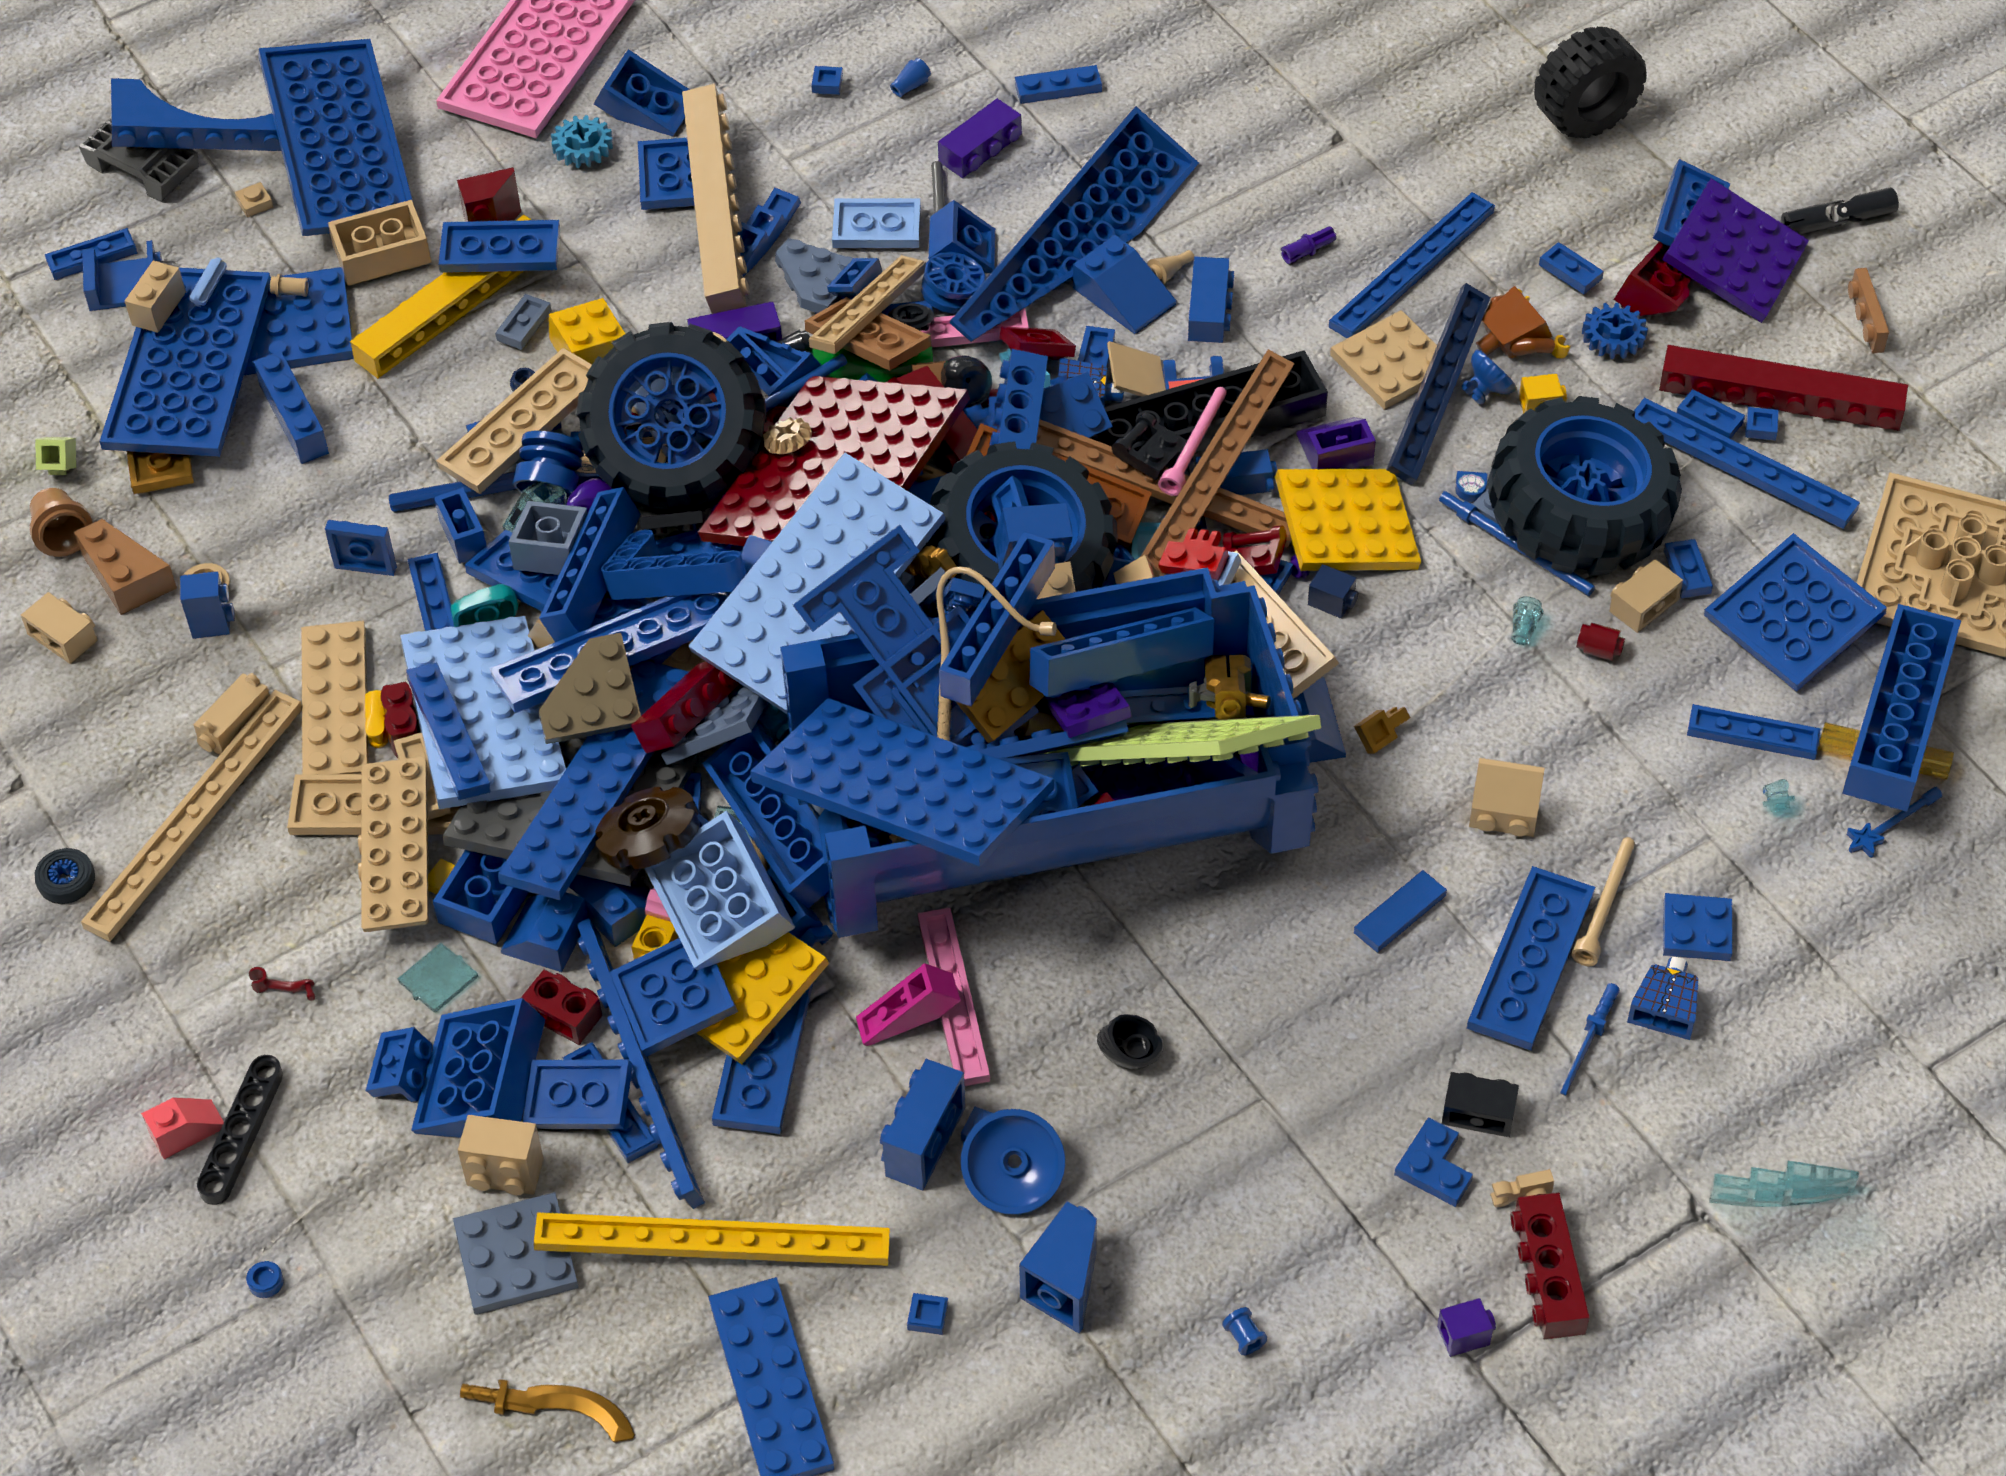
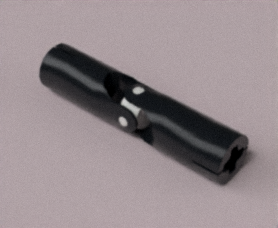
[1781,187,1899,235]

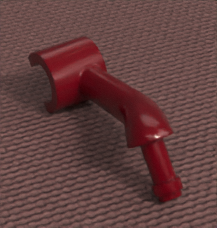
[249,967,316,1001]

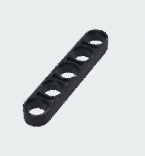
[197,1055,283,1205]

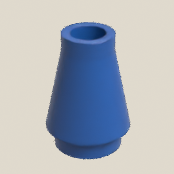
[890,58,931,98]

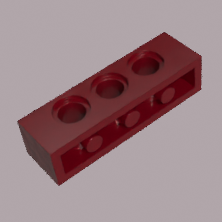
[1510,1192,1590,1340]

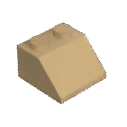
[1469,758,1545,837]

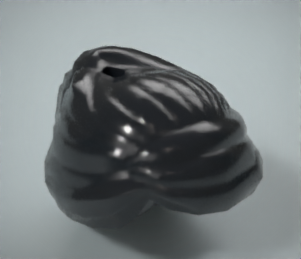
[941,355,992,407]
[1097,1014,1164,1069]

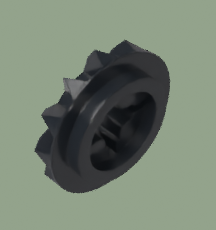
[887,303,934,331]

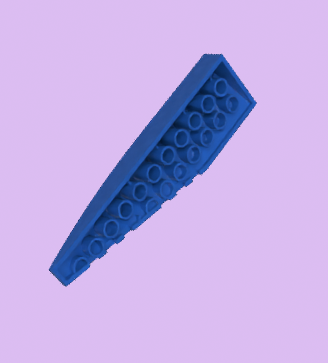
[949,106,1199,342]

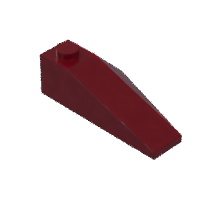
[1613,241,1691,316]

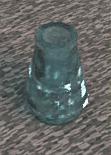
[1511,596,1544,645]

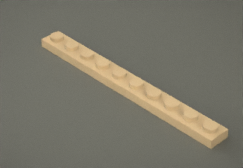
[81,690,302,942]

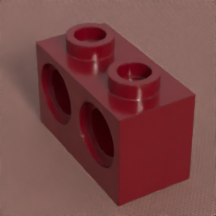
[521,969,602,1045]

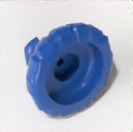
[1462,350,1517,404]

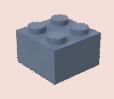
[509,501,588,575]

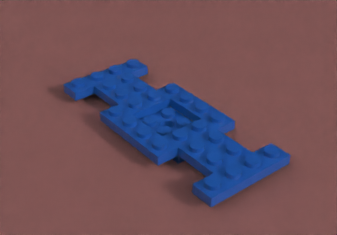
[792,525,1098,807]

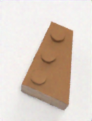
[74,519,177,615]

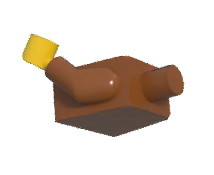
[1476,286,1570,359]

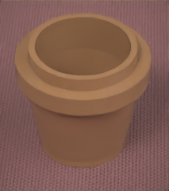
[30,488,93,557]

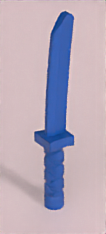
[1560,983,1620,1096]

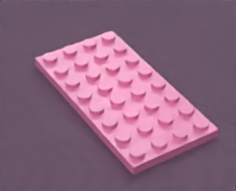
[436,0,635,138]

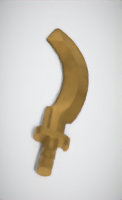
[460,1379,635,1442]

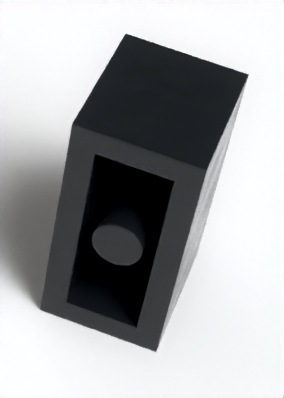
[1441,1072,1519,1138]

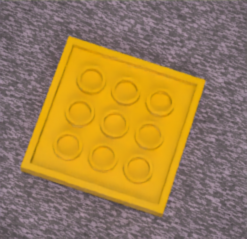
[1275,469,1421,571]
[696,932,829,1065]

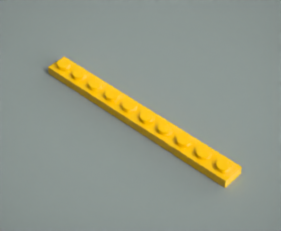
[534,1212,890,1266]

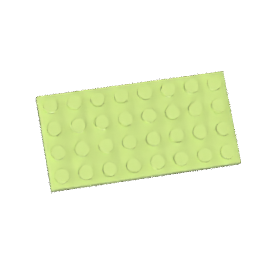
[1044,715,1321,766]

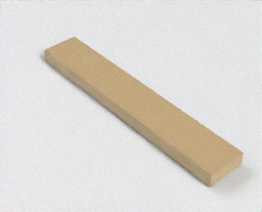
[809,255,926,354]

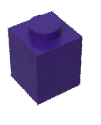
[1437,1298,1496,1357]

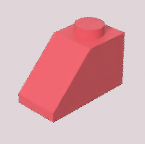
[141,1097,224,1159]

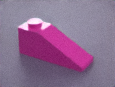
[856,963,961,1046]

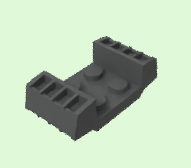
[79,118,199,201]

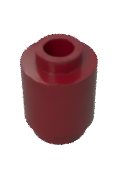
[1576,623,1625,661]

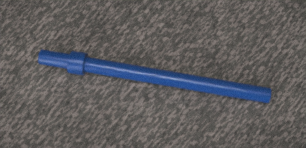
[1439,491,1595,596]

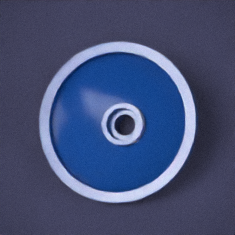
[961,1109,1066,1214]

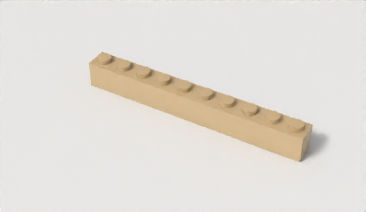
[682,83,750,314]

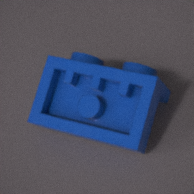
[365,1027,433,1102]

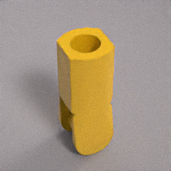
[365,690,388,748]

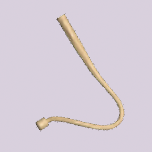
[936,567,1057,741]

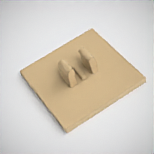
[1107,341,1166,397]

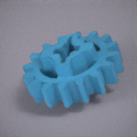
[551,115,613,168]

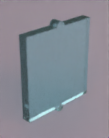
[397,942,478,1013]

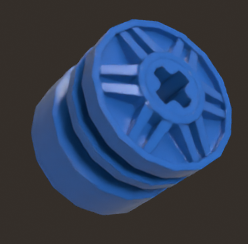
[513,430,584,501]

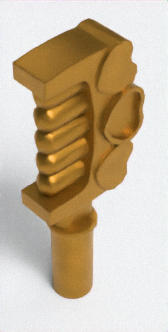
[905,545,957,581]

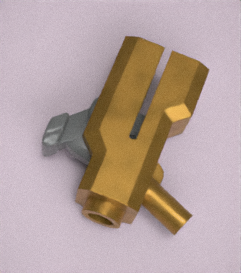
[1189,655,1271,720]

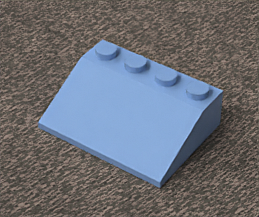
[645,811,795,970]

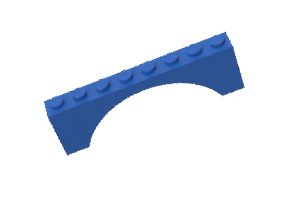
[111,78,281,151]

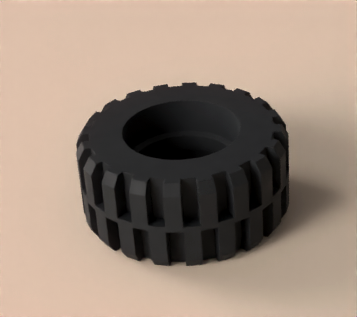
[1534,26,1647,138]

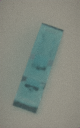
[1709,1160,1859,1207]

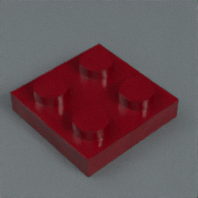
[999,326,1076,361]

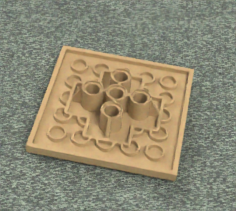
[1857,472,2006,657]

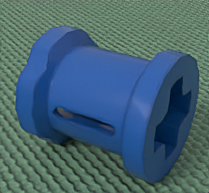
[1222,1307,1267,1356]

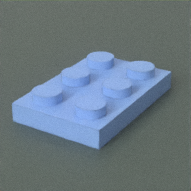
[832,198,921,248]

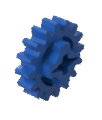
[1582,303,1648,359]

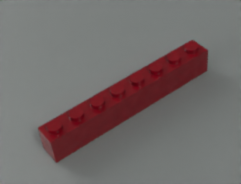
[1659,345,1908,431]

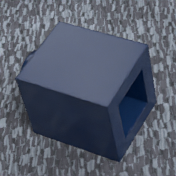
[1308,564,1359,618]

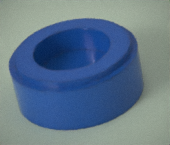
[246,1261,284,1298]

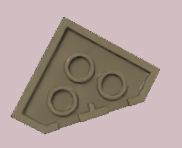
[539,633,641,744]

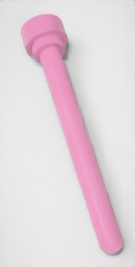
[1158,387,1226,496]

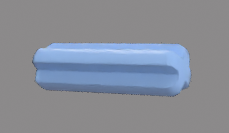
[190,257,227,307]

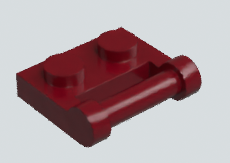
[1223,525,1287,575]

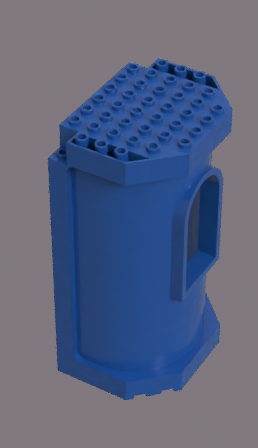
[780,567,1319,938]

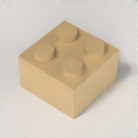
[457,1115,544,1195]

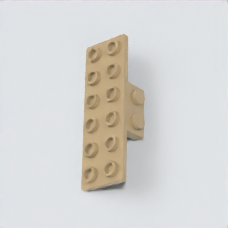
[358,756,429,932]

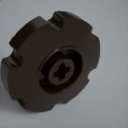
[595,787,700,869]

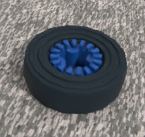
[34,848,95,904]

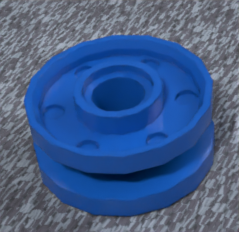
[921,252,985,314]

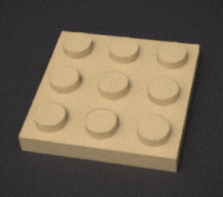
[1330,310,1437,410]

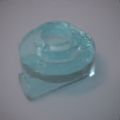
[1762,779,1796,812]

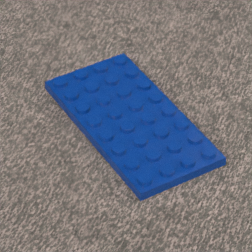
[258,39,413,236]
[100,268,271,457]
[751,698,1054,867]

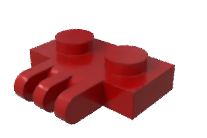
[1158,528,1229,580]

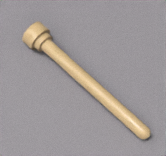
[1571,837,1635,966]

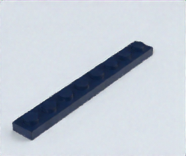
[1386,283,1491,485]

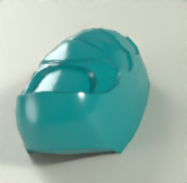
[451,584,519,627]

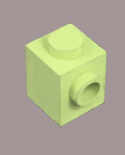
[35,437,76,475]

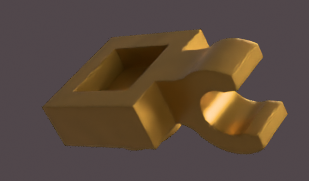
[1354,707,1411,754]

